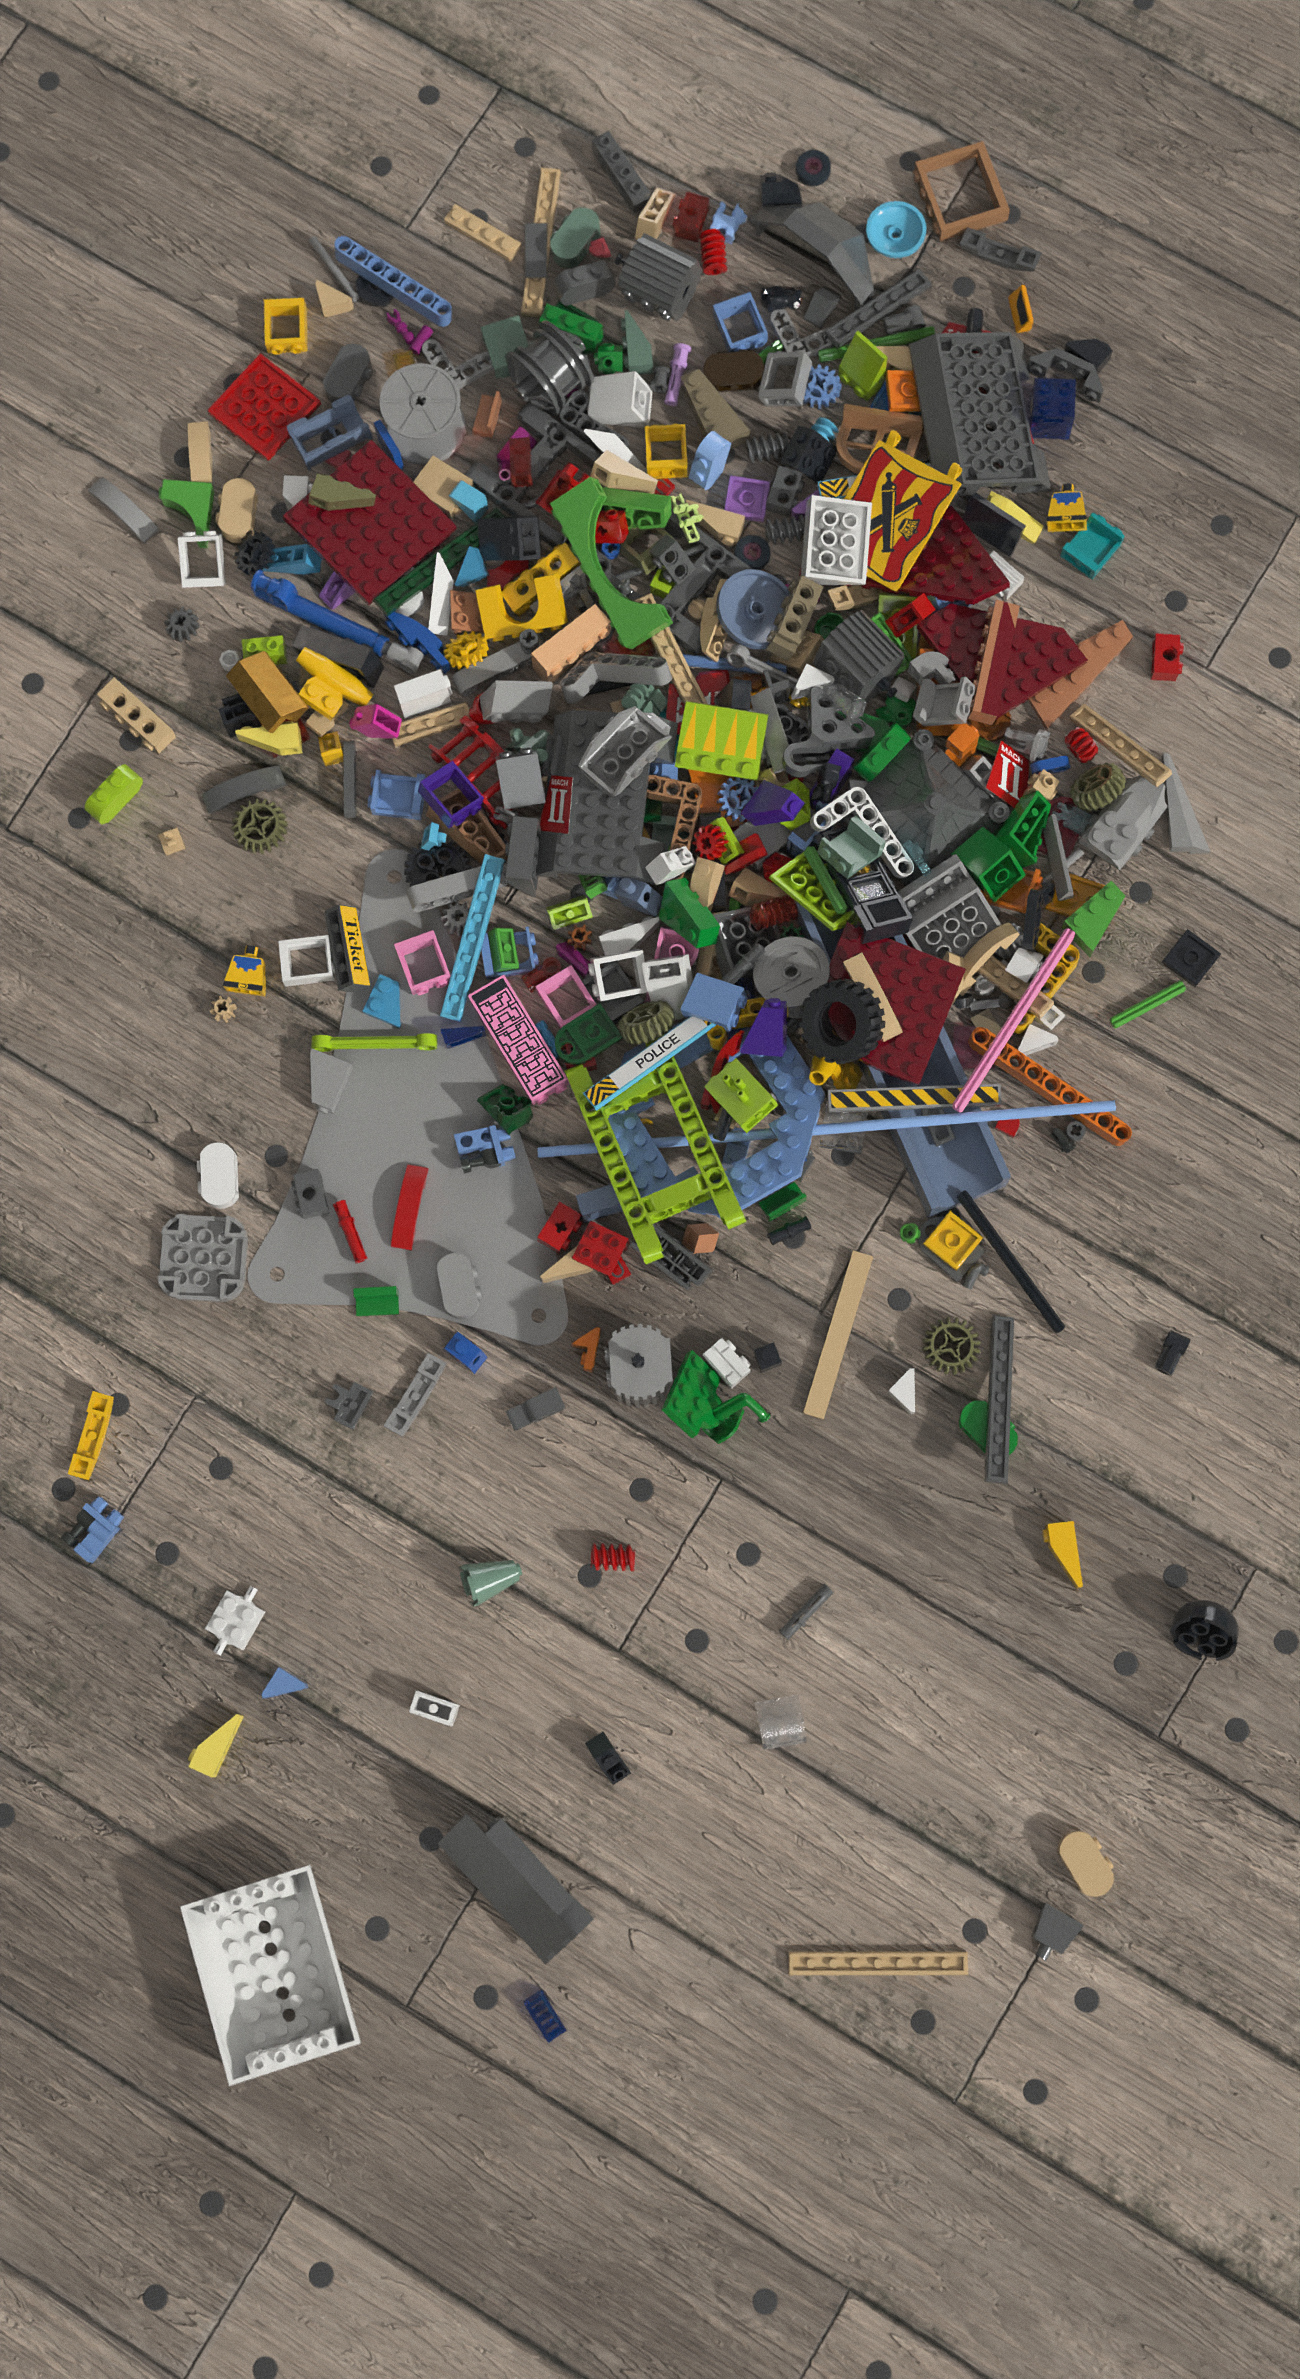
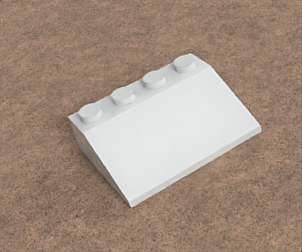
[801,495,872,585]

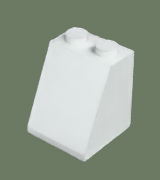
[587,371,653,427]

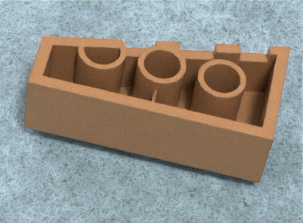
[426,788,508,865]

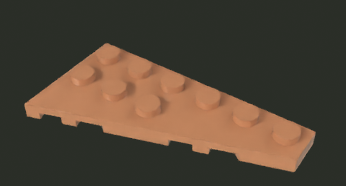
[1028,620,1133,731]

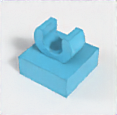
[421,822,446,851]

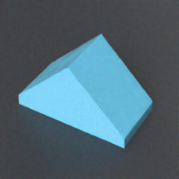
[449,480,488,523]

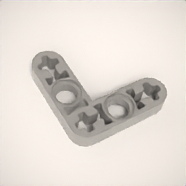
[770,310,835,358]
[422,339,494,390]

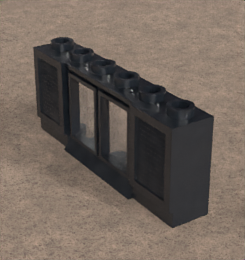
[811,826,913,944]

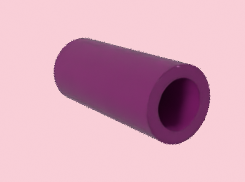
[409,325,433,355]
[498,461,511,481]

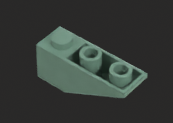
[621,310,653,375]

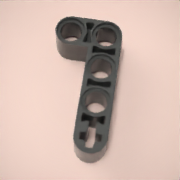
[560,390,629,453]

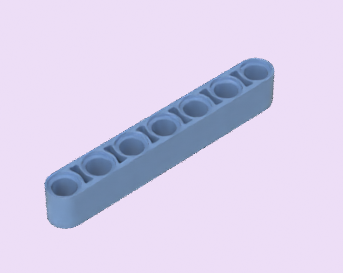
[334,236,451,327]

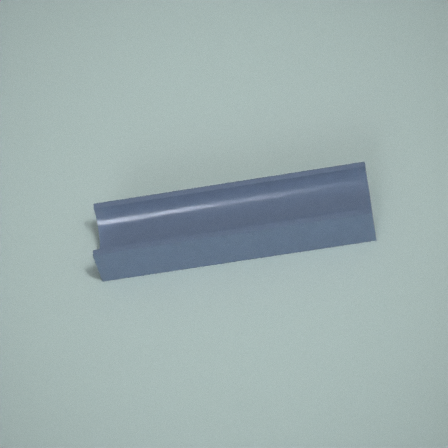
[794,871,1011,1219]

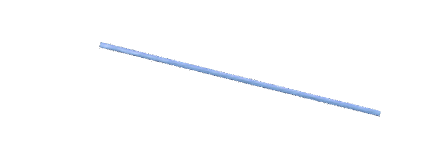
[538,1100,1116,1158]

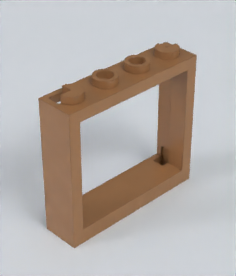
[912,141,1010,241]

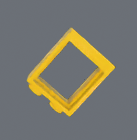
[264,298,308,355]
[645,424,688,479]

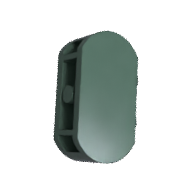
[550,208,601,269]

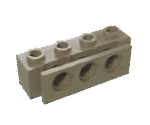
[766,575,823,661]

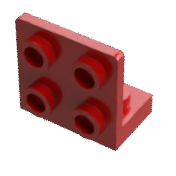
[572,1221,629,1277]

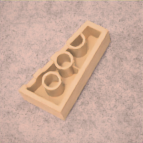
[531,604,611,683]

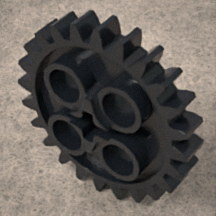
[404,841,472,888]

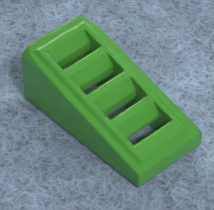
[578,875,608,899]

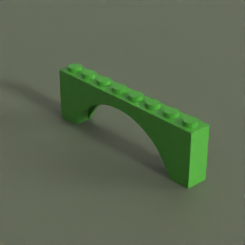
[550,477,673,649]

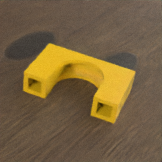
[475,573,568,642]

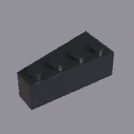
[292,625,385,688]

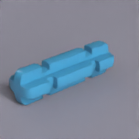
[535,1020,563,1059]

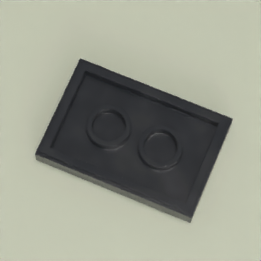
[962,492,1026,557]

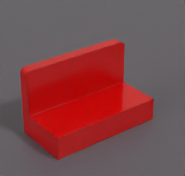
[724,833,768,875]

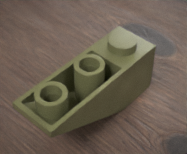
[308,473,376,511]

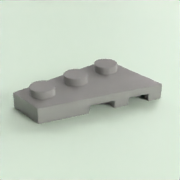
[530,565,587,617]

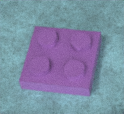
[724,476,770,522]

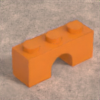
[944,723,980,768]

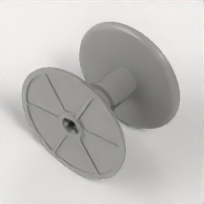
[380,363,466,465]

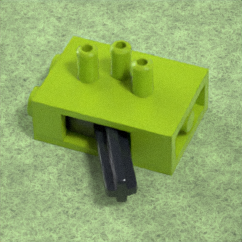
[704,1058,778,1141]

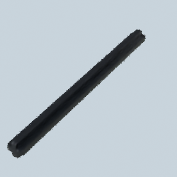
[956,1190,1065,1333]

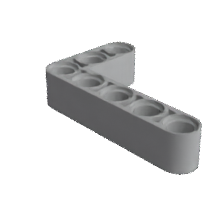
[560,652,672,704]

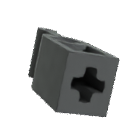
[506,1387,566,1431]

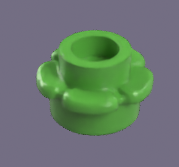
[900,1223,921,1244]

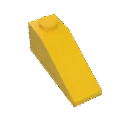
[1042,1521,1083,1588]

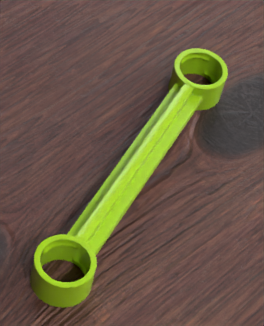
[311,1033,437,1052]

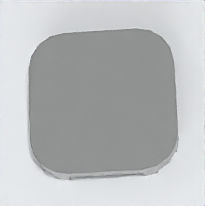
[158,1214,248,1302]

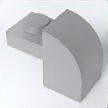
[908,651,955,686]

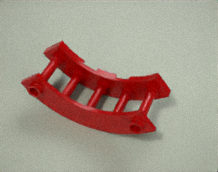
[428,715,514,829]

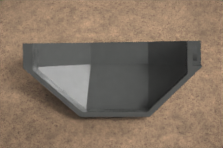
[750,202,874,310]

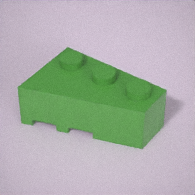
[1062,881,1125,958]

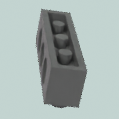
[592,131,650,214]

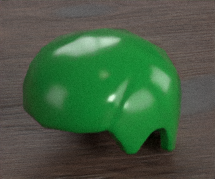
[814,612,844,640]

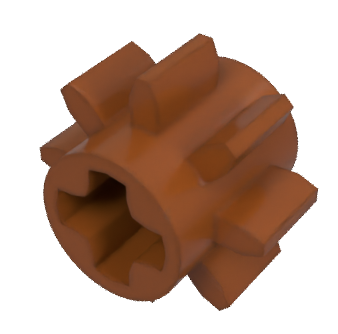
[567,925,592,951]

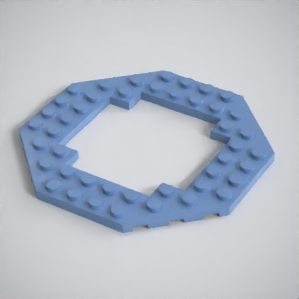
[605,1023,825,1218]

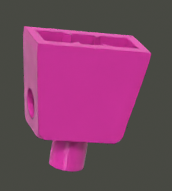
[349,704,402,738]

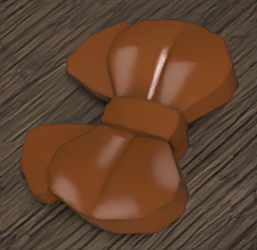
[731,673,763,690]

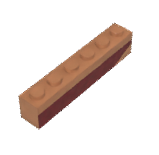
[968,600,1020,725]

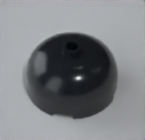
[1170,1600,1239,1661]

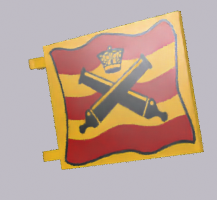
[844,430,962,593]

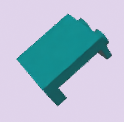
[1060,512,1125,580]

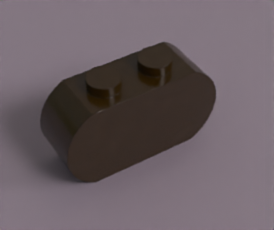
[703,349,764,392]

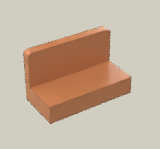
[472,391,502,438]

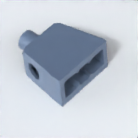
[615,877,663,917]

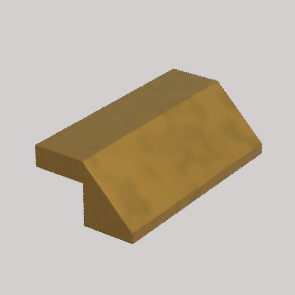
[226,651,309,734]

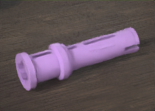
[664,343,691,406]

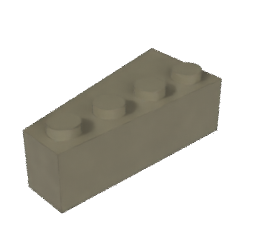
[681,369,750,449]

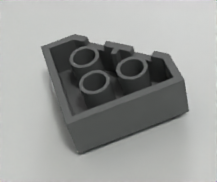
[765,704,830,769]

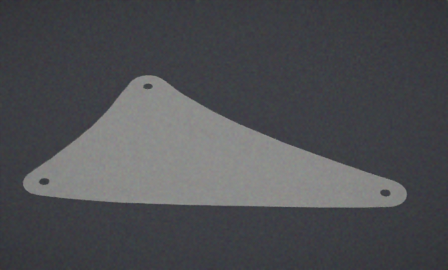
[248,849,568,1345]

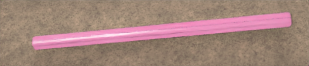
[952,928,1075,1113]

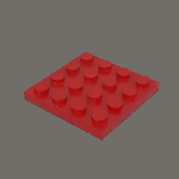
[207,353,321,462]

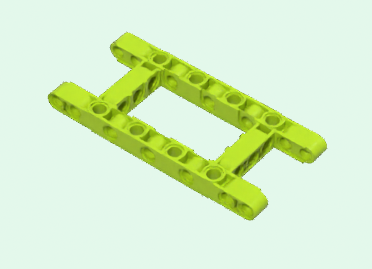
[565,1034,746,1265]

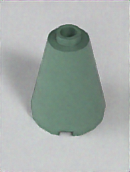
[459,1560,522,1607]

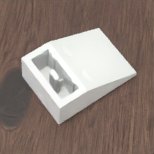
[642,954,693,1020]

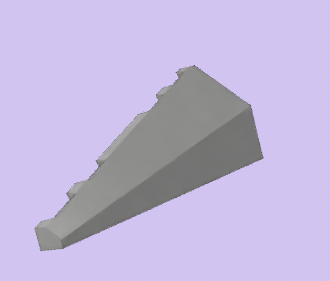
[1162,753,1210,854]

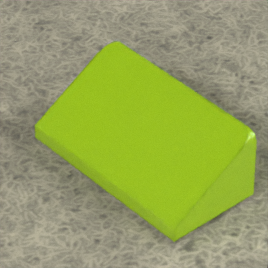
[709,817,744,865]
[546,895,593,930]

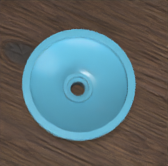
[866,201,926,258]

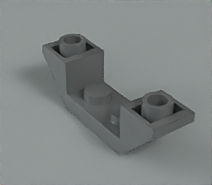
[1028,348,1104,403]

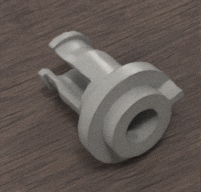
[1004,727,1051,762]

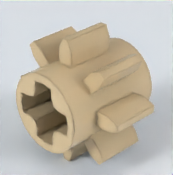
[210,996,237,1023]

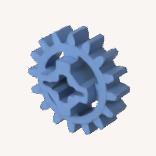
[803,364,841,409]
[717,777,758,822]

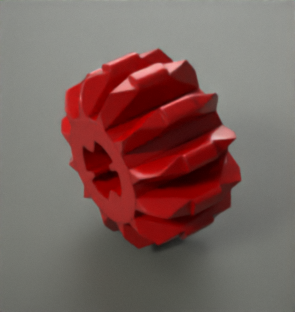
[1065,727,1098,763]
[692,824,729,860]

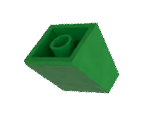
[951,827,1026,902]

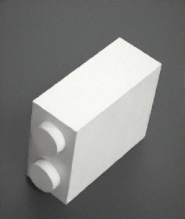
[394,669,453,718]

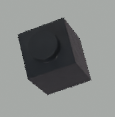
[754,1342,782,1373]

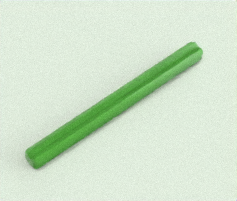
[818,326,935,363]

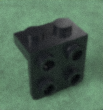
[780,426,836,484]

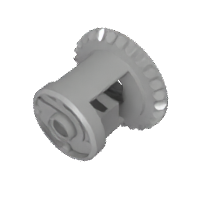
[753,937,830,1018]

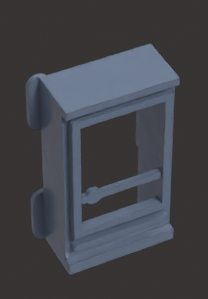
[287,395,373,471]

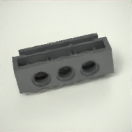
[630,1223,714,1290]

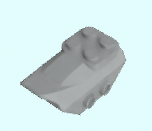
[578,706,672,797]
[1078,775,1168,870]

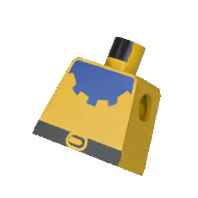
[1047,483,1087,532]
[223,945,266,996]

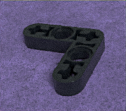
[1022,882,1055,950]

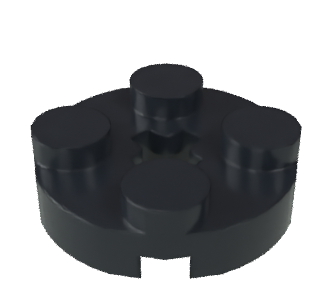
[356,270,396,307]

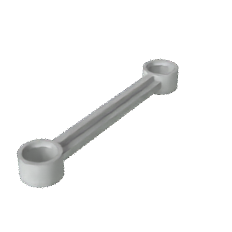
[726,644,842,707]

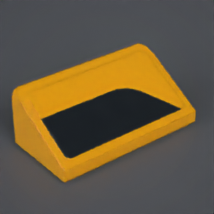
[1008,285,1033,333]

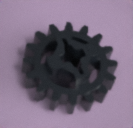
[235,531,276,576]

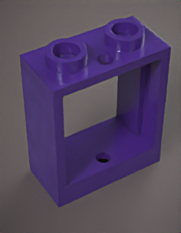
[418,761,484,829]

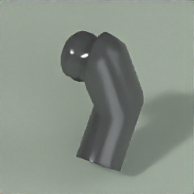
[962,1262,990,1290]

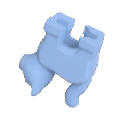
[710,202,748,244]

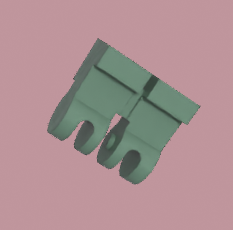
[621,683,668,716]

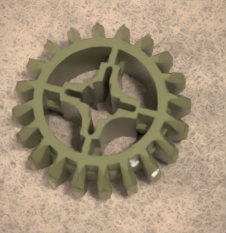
[1070,762,1126,812]
[231,798,288,854]
[619,1000,675,1045]
[922,1317,981,1375]

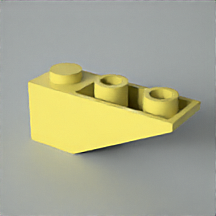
[235,721,302,756]

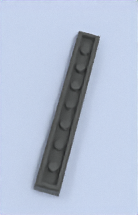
[984,1315,1014,1485]

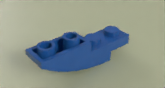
[385,612,451,674]

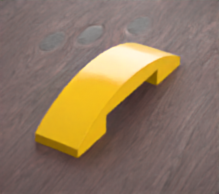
[67,1391,114,1480]

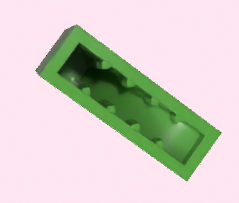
[159,479,215,548]

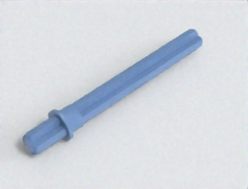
[683,654,787,674]

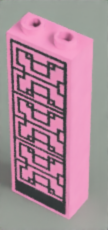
[468,975,569,1105]

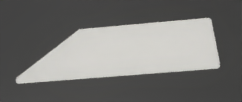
[584,429,647,474]
[428,552,454,636]

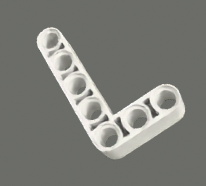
[810,787,914,878]

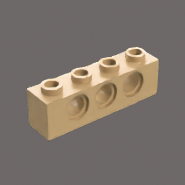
[97,677,176,754]

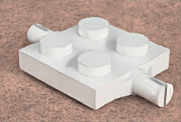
[205,1586,265,1655]

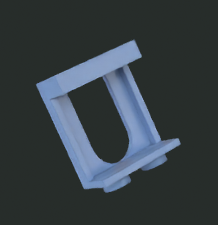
[481,926,539,980]

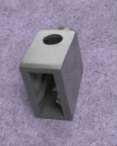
[1032,1902,1084,1961]

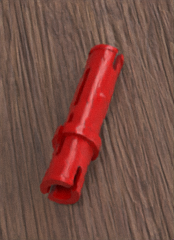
[333,1200,368,1264]

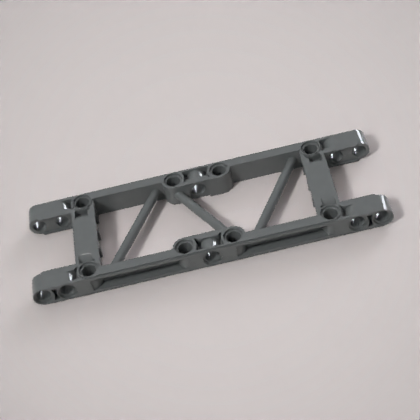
[464,402,753,655]

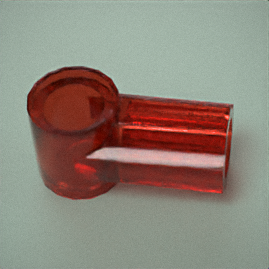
[521,957,563,993]

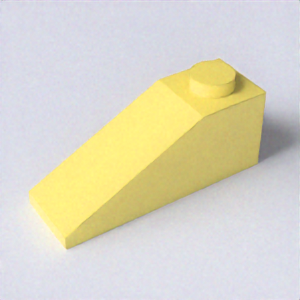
[987,491,1044,544]
[188,1714,244,1778]

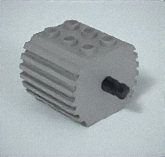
[605,1324,673,1408]

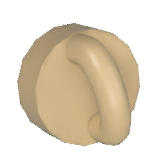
[688,599,705,621]

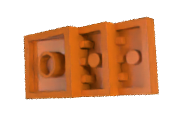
[688,769,744,827]

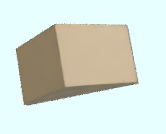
[315,280,354,318]

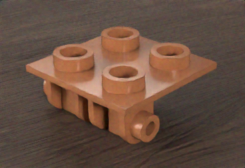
[450,590,484,635]

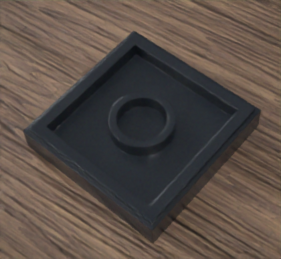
[1162,929,1221,987]

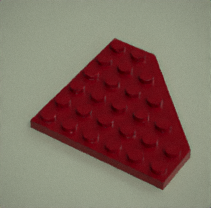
[860,506,1010,605]
[916,603,1088,720]

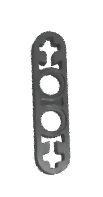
[344,740,356,818]

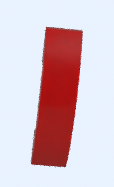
[710,1030,745,1114]
[391,1164,429,1251]

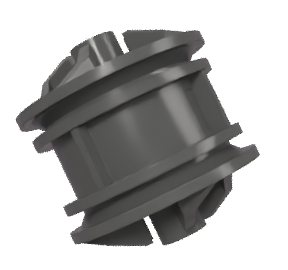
[505,320,594,416]

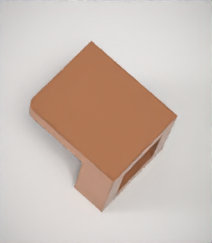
[682,1223,719,1254]

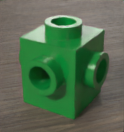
[594,343,623,374]

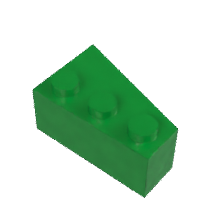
[996,790,1051,868]
[659,877,720,948]

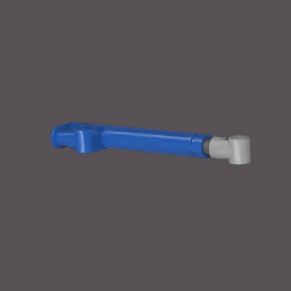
[251,570,424,674]

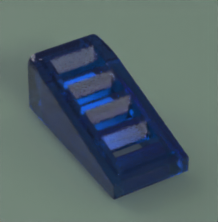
[441,1026,487,1049]
[523,1989,567,2043]

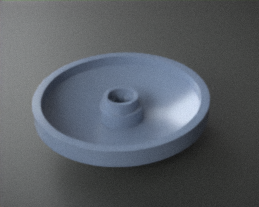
[716,569,790,650]

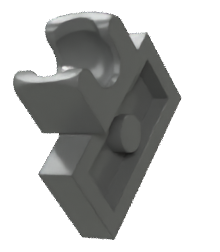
[325,1382,374,1430]

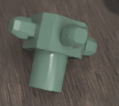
[504,728,551,767]

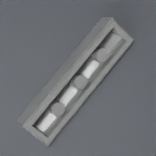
[750,688,795,774]
[1043,814,1074,901]

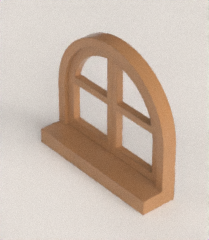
[836,404,924,474]

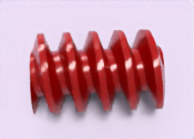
[700,229,727,276]
[591,1543,635,1572]

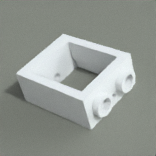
[178,531,226,588]
[279,935,335,987]
[588,949,648,1001]

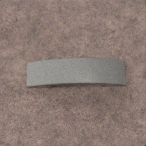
[88,477,159,544]
[384,1353,447,1437]

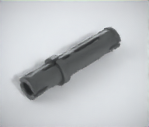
[779,1584,834,1640]

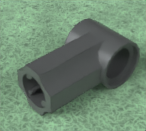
[883,305,926,336]

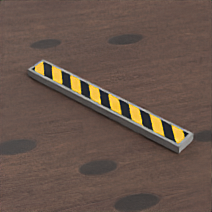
[828,1084,1002,1113]

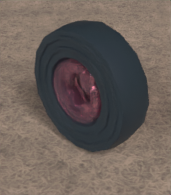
[796,150,831,186]
[734,535,771,570]

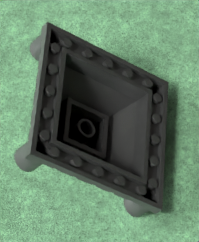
[837,729,1010,887]

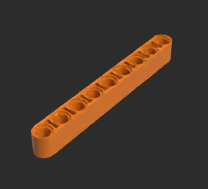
[968,1027,1132,1146]

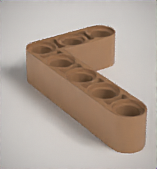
[647,775,702,881]

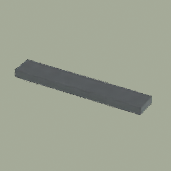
[825,269,931,349]

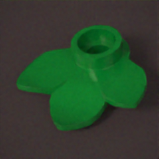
[876,696,916,729]

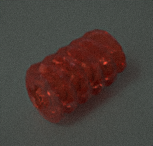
[750,895,798,930]

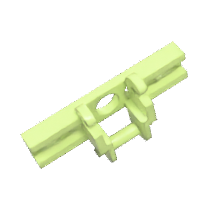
[671,494,703,543]

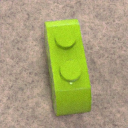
[84,764,143,824]

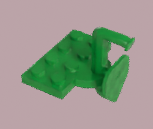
[661,1350,770,1444]

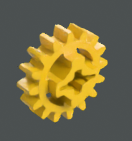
[444,631,489,669]

